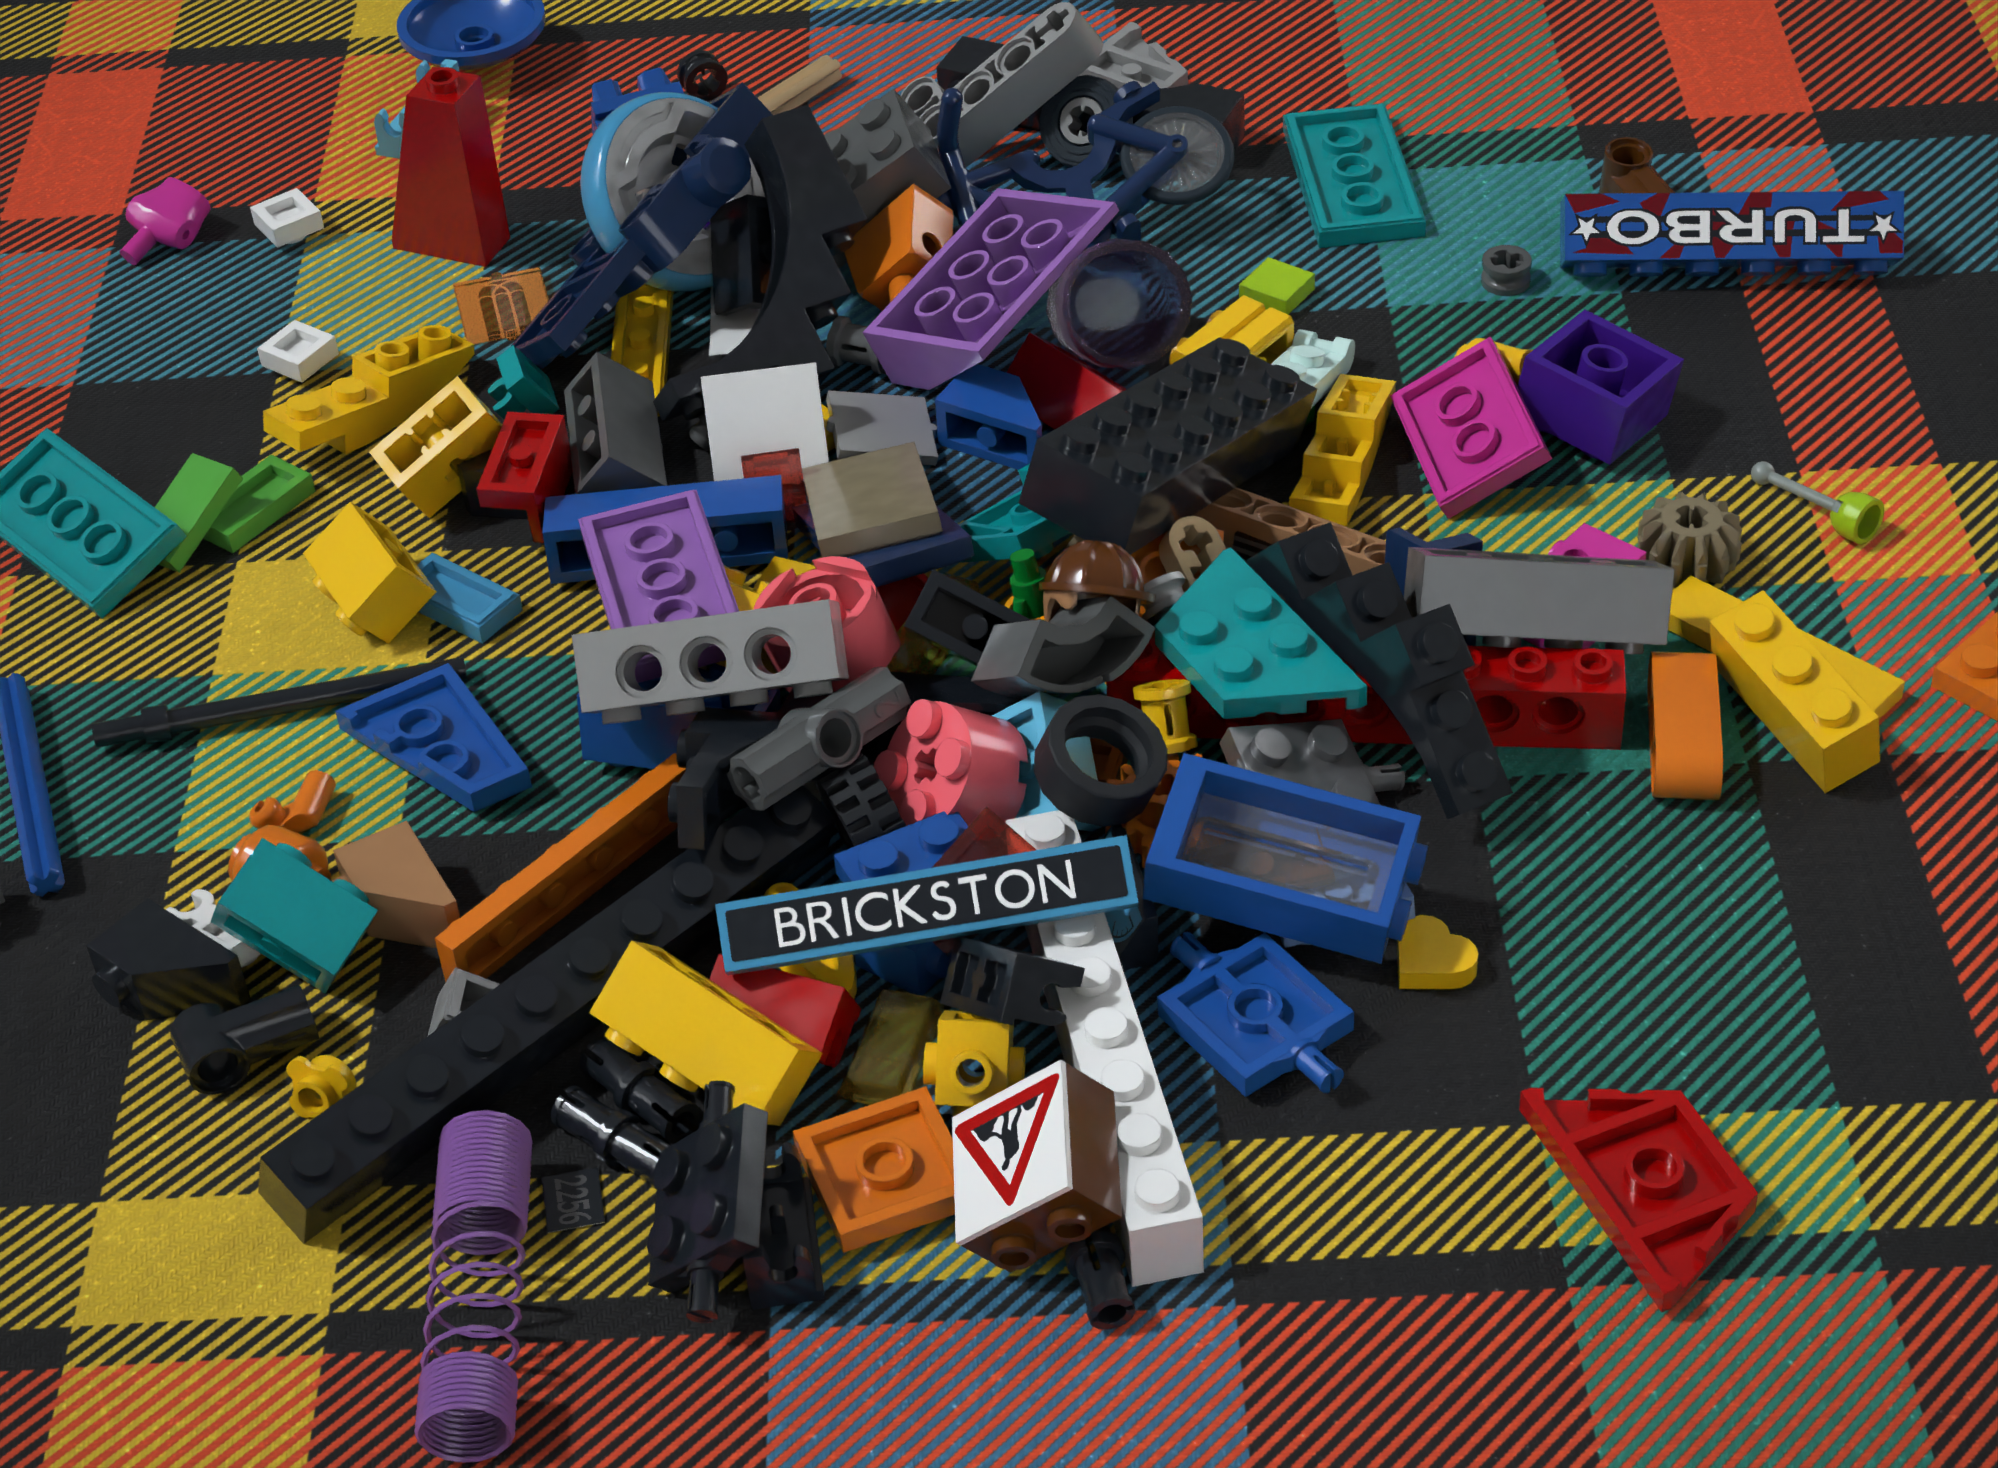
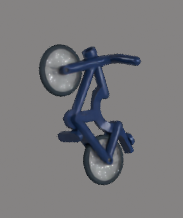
[937,81,1234,266]

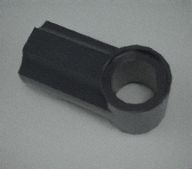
[170,985,320,1095]

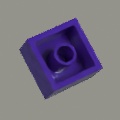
[1517,309,1684,465]

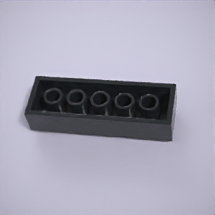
[1018,337,1317,555]

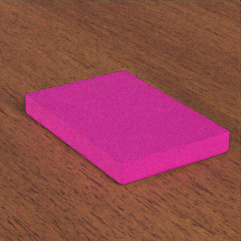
[1390,337,1552,519]

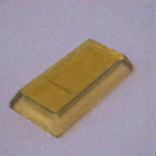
[837,989,945,1105]

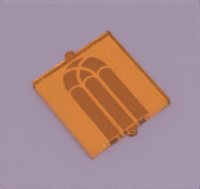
[453,267,549,344]

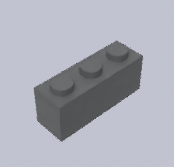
[564,352,667,494]

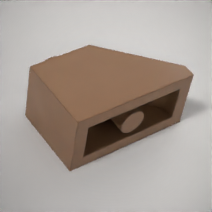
[331,820,460,949]

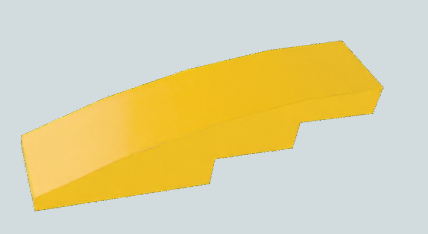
[1289,374,1396,527]

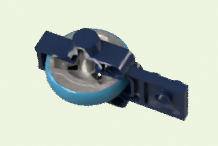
[510,82,773,369]

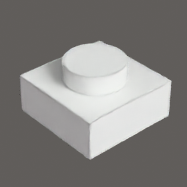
[250,188,324,248]
[257,320,339,382]

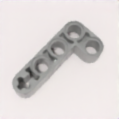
[900,2,1103,167]

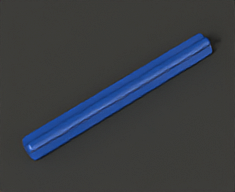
[0,673,65,897]

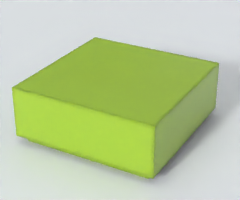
[1239,257,1315,315]

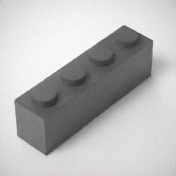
[1404,547,1675,654]

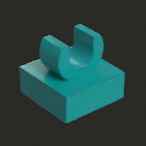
[488,345,559,419]

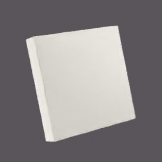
[700,362,829,485]

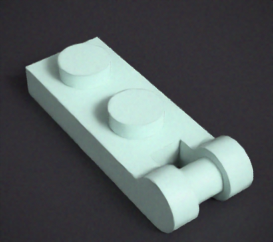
[1271,329,1355,408]

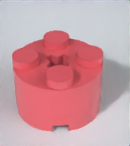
[754,556,901,692]
[873,699,1028,842]

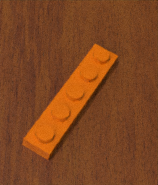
[434,753,686,983]

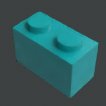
[210,838,378,993]

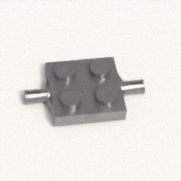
[1219,719,1405,805]

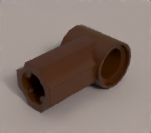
[1599,137,1675,194]

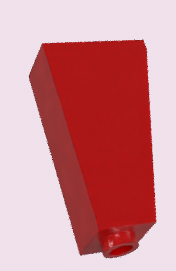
[392,67,511,267]

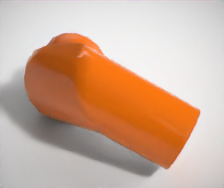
[249,770,336,833]

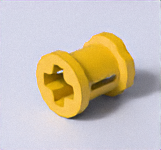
[1133,679,1198,754]

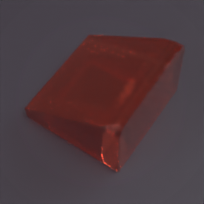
[741,448,806,523]

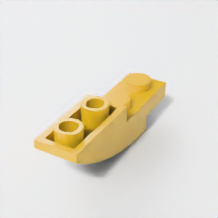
[263,325,474,454]

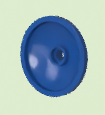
[397,0,546,70]

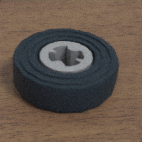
[1039,75,1133,167]

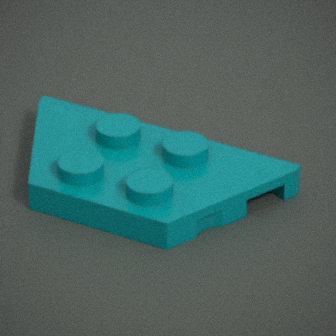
[1155,547,1367,719]

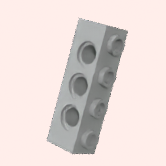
[572,599,849,724]

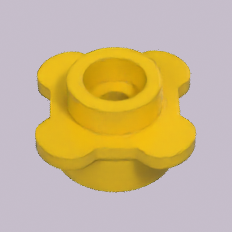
[286,1055,357,1118]

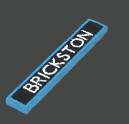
[715,835,1139,976]

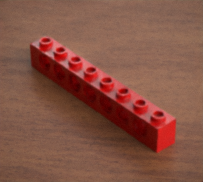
[1106,638,1626,750]

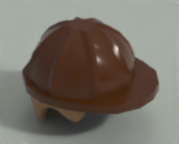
[1038,540,1156,622]

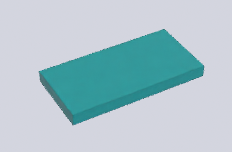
[1283,103,1426,248]
[0,428,187,619]

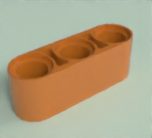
[1647,651,1723,800]

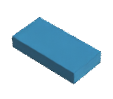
[417,553,523,644]

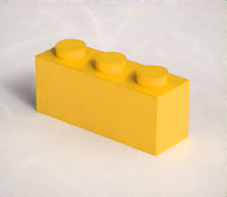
[1709,590,1880,794]
[589,940,823,1126]

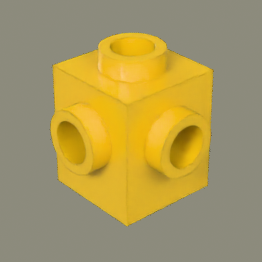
[923,1010,1026,1116]

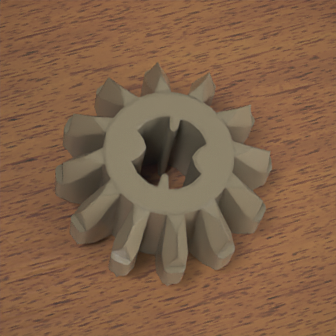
[1637,491,1742,588]

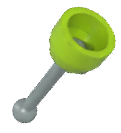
[1751,461,1884,545]

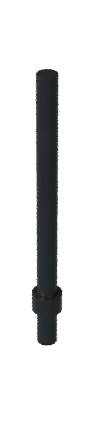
[92,657,468,748]

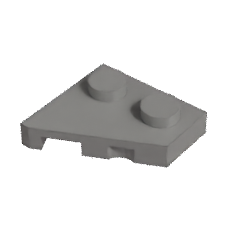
[1078,22,1188,89]

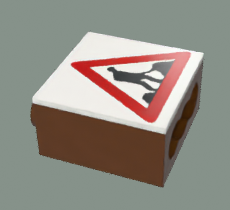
[952,1060,1122,1273]

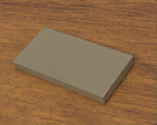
[801,442,943,557]

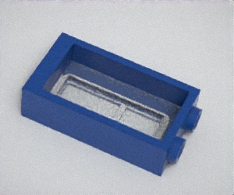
[1143,753,1428,964]

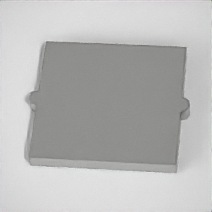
[826,390,938,466]

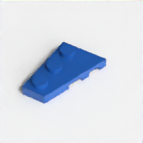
[335,663,532,812]

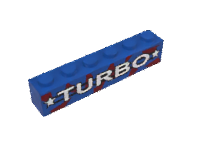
[1560,191,1904,277]

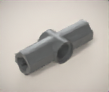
[726,667,911,811]

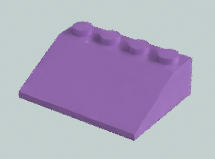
[862,188,1119,390]

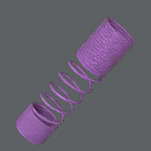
[414,1110,533,1463]

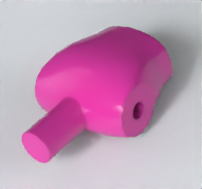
[120,177,211,265]

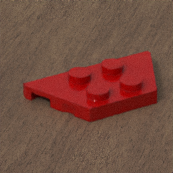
[1519,1088,1758,1313]

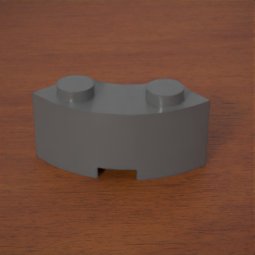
[971,595,1155,698]

